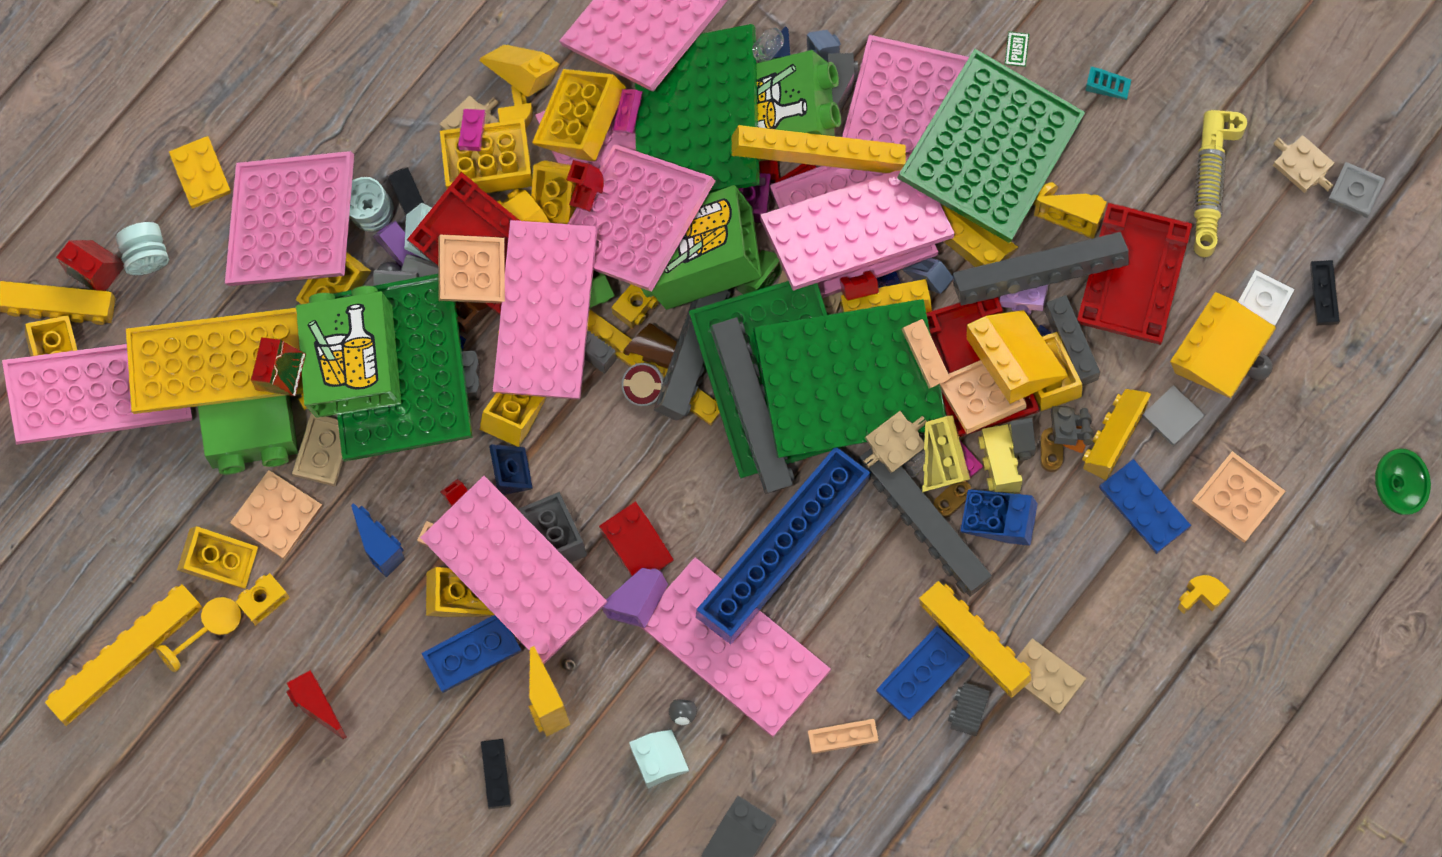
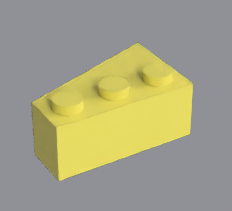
[922,415,970,492]
[978,424,1022,494]

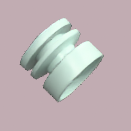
[349,177,394,232]
[115,222,169,275]

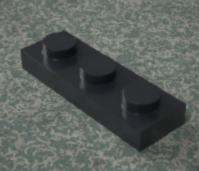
[1310,260,1340,326]
[481,739,511,809]

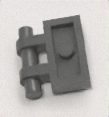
[1050,406,1094,446]

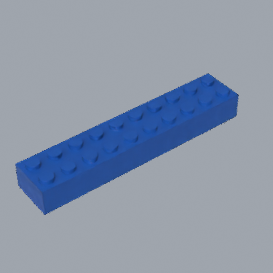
[696,448,870,645]

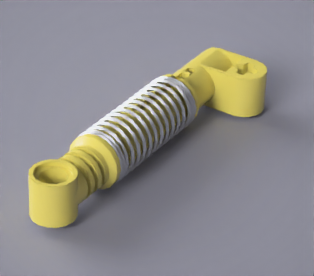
[1193,110,1247,257]

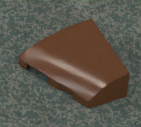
[623,323,677,369]

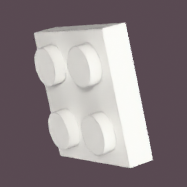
[1238,270,1294,326]

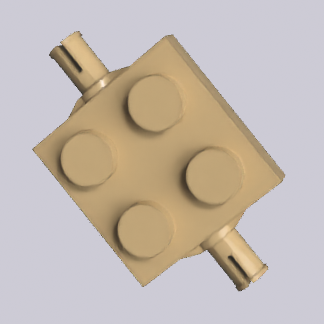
[440,96,499,130]
[1273,135,1334,193]
[863,411,927,473]

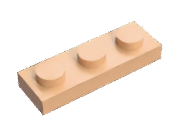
[902,319,950,388]
[808,719,879,754]

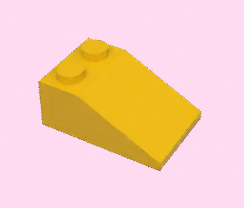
[479,44,560,97]
[531,160,576,224]
[1034,194,1107,239]
[295,252,371,304]
[1033,332,1082,411]
[479,393,547,447]
[177,526,258,589]
[426,567,495,617]

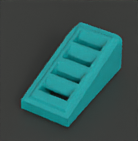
[1085,66,1132,100]

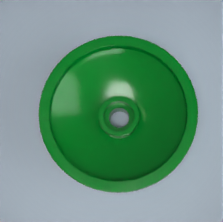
[1375,449,1431,515]

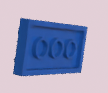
[1099,459,1191,554]
[422,615,522,693]
[876,626,970,721]

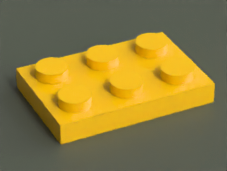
[168,136,231,209]

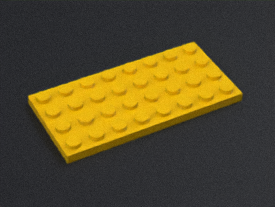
[126,308,303,414]

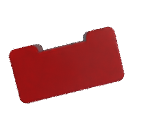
[840,270,879,301]

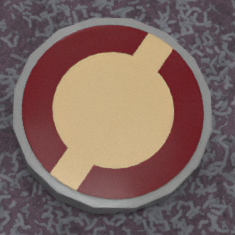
[622,363,665,406]

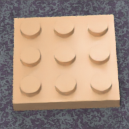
[438,235,505,303]
[939,360,1026,434]
[1191,451,1286,543]
[230,470,323,560]

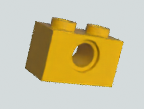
[611,284,659,329]
[235,573,290,626]

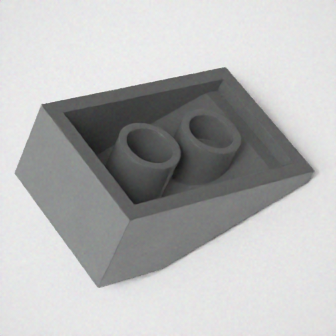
[828,53,858,113]
[519,492,587,563]
[701,796,776,857]

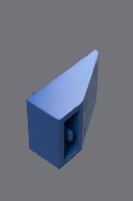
[960,489,1038,546]
[351,503,405,577]

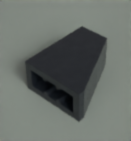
[386,167,424,217]

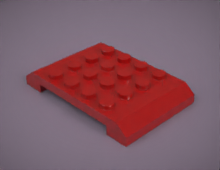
[407,172,520,315]
[1077,203,1192,345]
[926,297,1039,437]

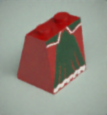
[56,240,124,291]
[251,337,306,396]

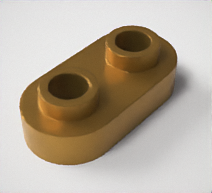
[1040,428,1063,472]
[933,481,971,518]

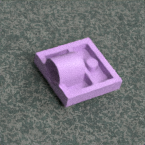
[1000,284,1049,316]

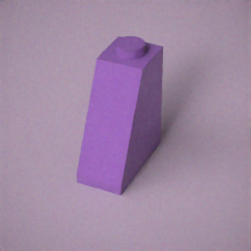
[373,221,428,268]
[601,568,668,628]

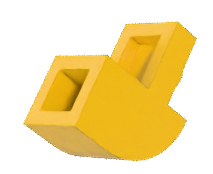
[497,86,533,128]
[1178,575,1230,614]

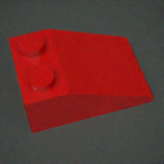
[599,501,674,577]
[286,670,347,739]

